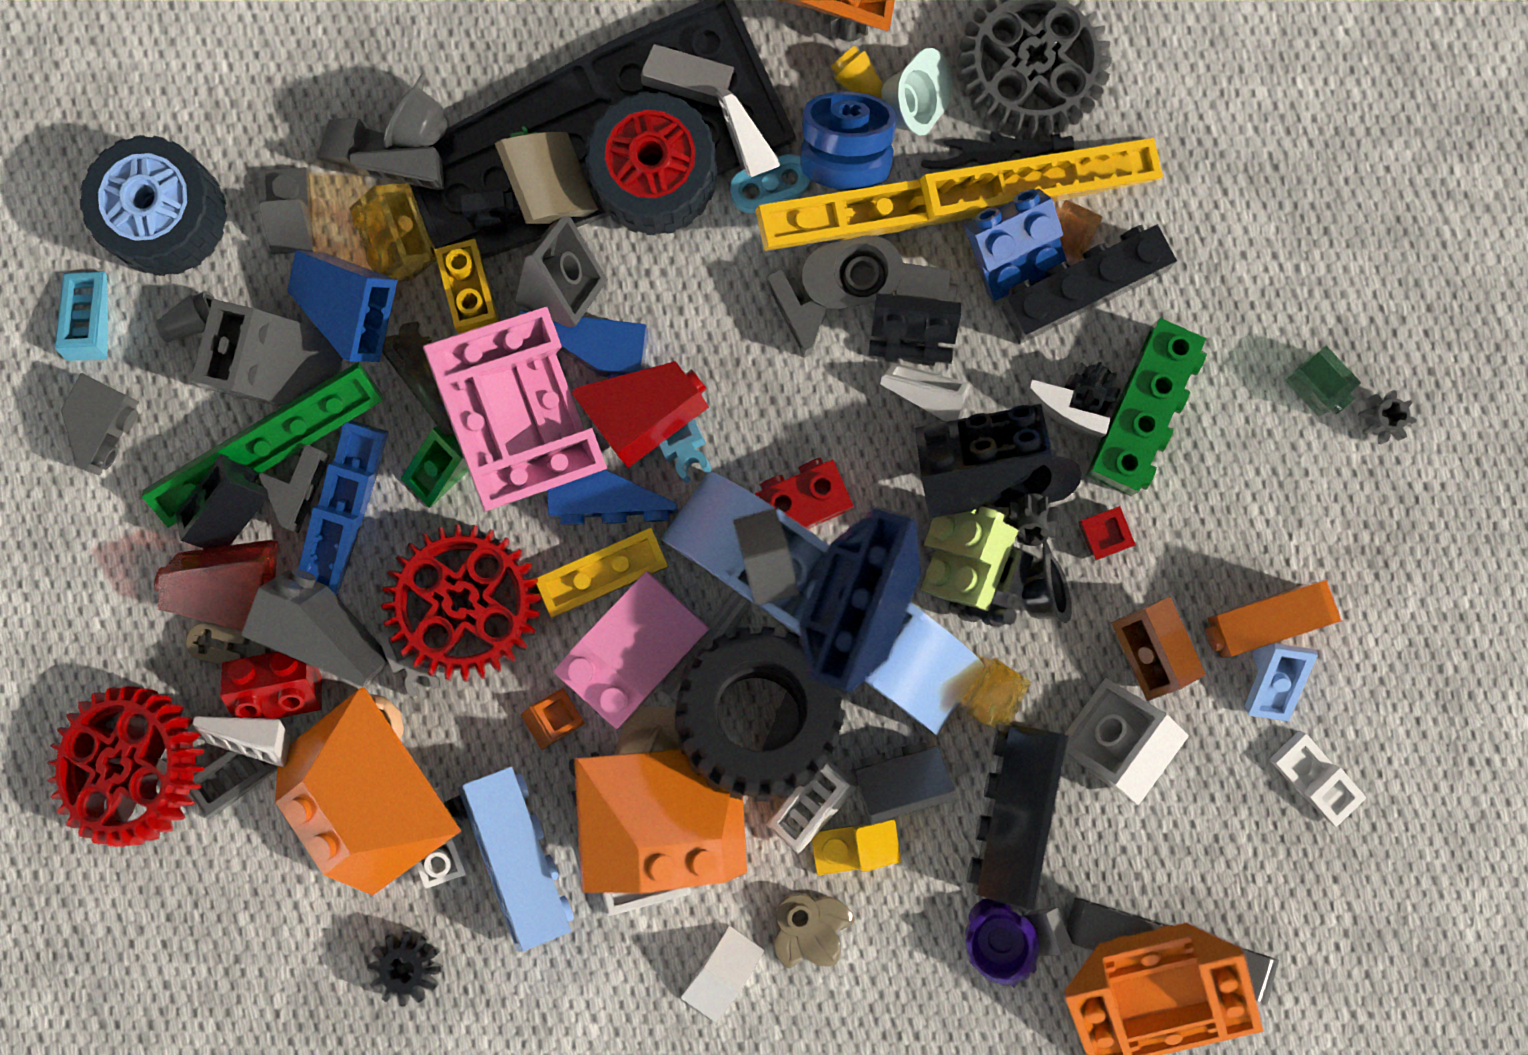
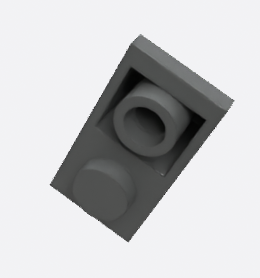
[61,373,139,476]

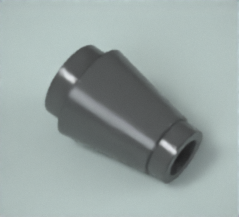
[155,290,215,343]

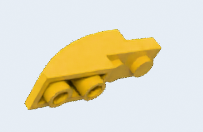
[434,238,501,335]

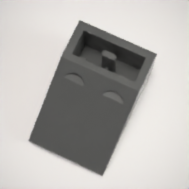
[191,299,343,407]

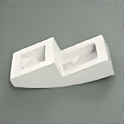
[1025,380,1110,440]
[1269,731,1366,827]

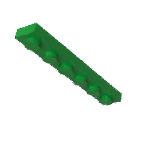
[141,362,383,528]

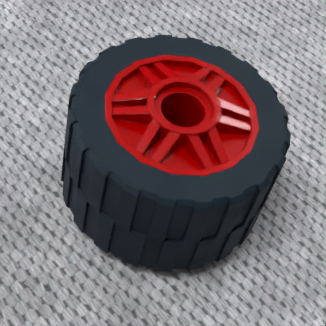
[586,92,717,235]

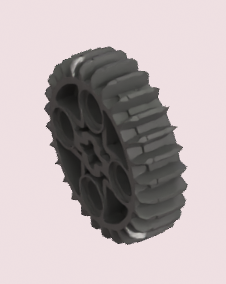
[957,0,1112,139]

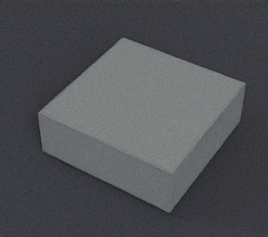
[1022,908,1073,956]

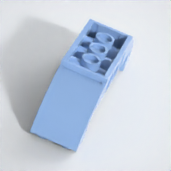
[660,472,985,736]

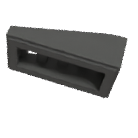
[350,147,444,190]
[189,750,277,820]

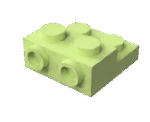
[920,507,1018,611]

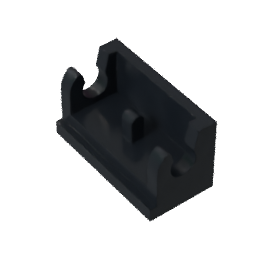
[175,454,269,555]

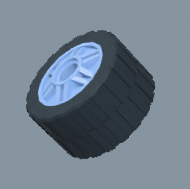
[79,135,227,276]

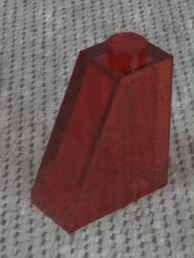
[154,540,278,631]

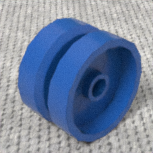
[800,91,897,190]

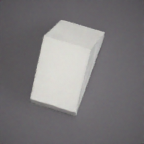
[681,925,765,1023]

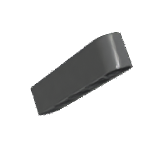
[1066,898,1279,1003]

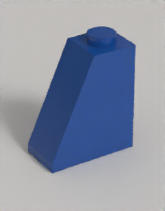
[287,250,398,362]

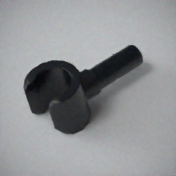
[443,795,468,829]

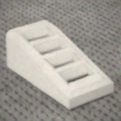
[716,86,780,177]
[880,363,971,422]
[193,716,291,766]
[766,760,858,853]

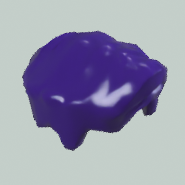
[965,898,1040,988]

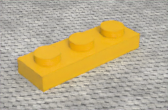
[537,528,669,618]

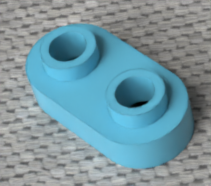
[730,154,810,214]

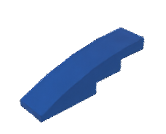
[298,420,389,596]

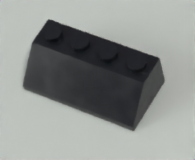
[967,723,1069,911]

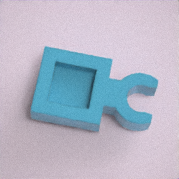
[659,418,711,483]

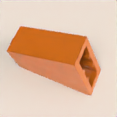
[1205,579,1342,658]

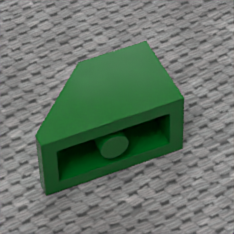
[400,419,469,508]

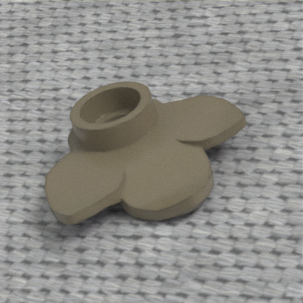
[774,893,855,968]

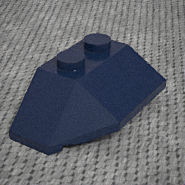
[798,507,920,693]

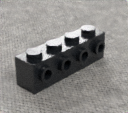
[1001,224,1177,344]

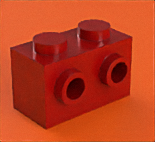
[755,457,854,529]
[220,651,322,719]

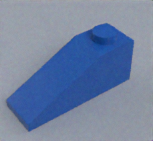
[519,310,649,379]

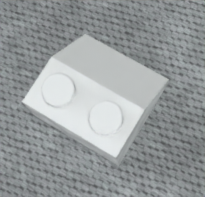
[1065,678,1189,805]

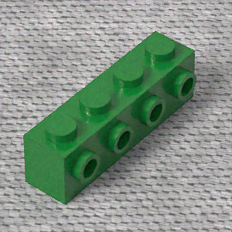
[1085,318,1207,496]

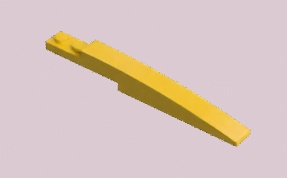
[755,138,1163,251]

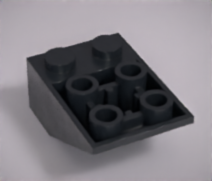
[915,403,1053,518]

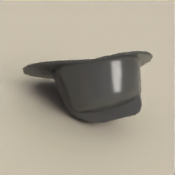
[384,72,448,150]
[802,235,903,309]

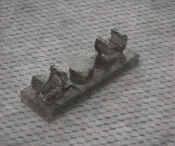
[382,321,455,437]

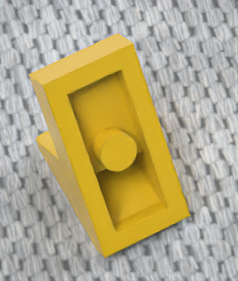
[812,819,902,876]

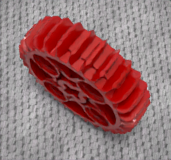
[381,524,541,682]
[46,686,205,847]

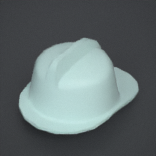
[881,48,953,136]

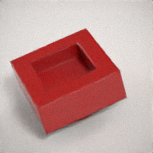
[1078,506,1136,561]

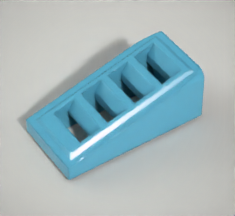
[55,271,108,361]

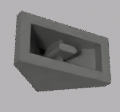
[733,508,799,606]

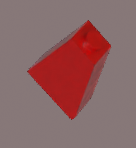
[571,361,709,468]

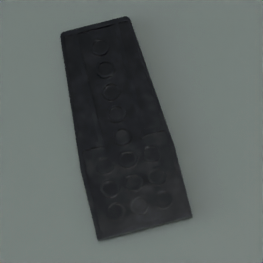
[407,0,796,260]

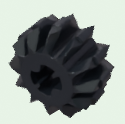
[367,930,443,1006]

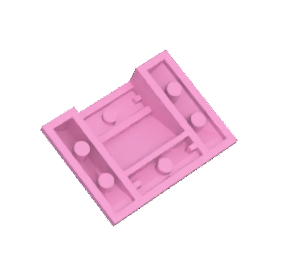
[423,307,607,512]

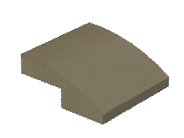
[495,132,598,224]

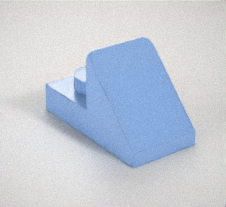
[1245,643,1318,722]

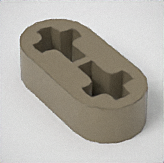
[186,623,270,665]

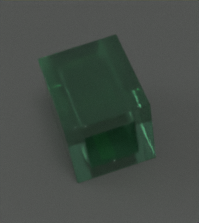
[1284,345,1361,417]

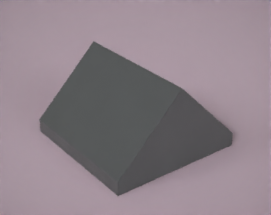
[515,217,608,328]

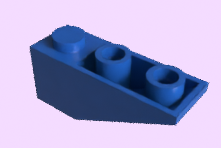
[547,470,678,526]

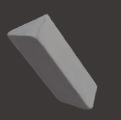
[641,44,734,108]

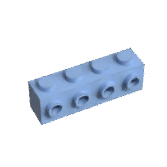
[458,767,574,952]

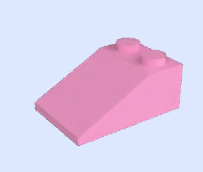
[553,571,710,730]

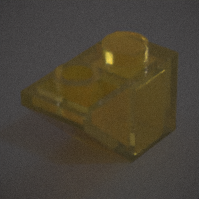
[963,658,1031,728]

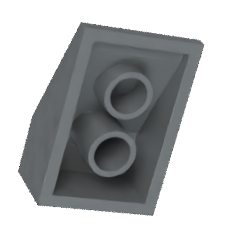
[241,569,389,687]

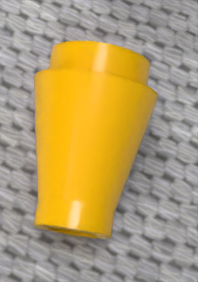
[830,45,883,99]

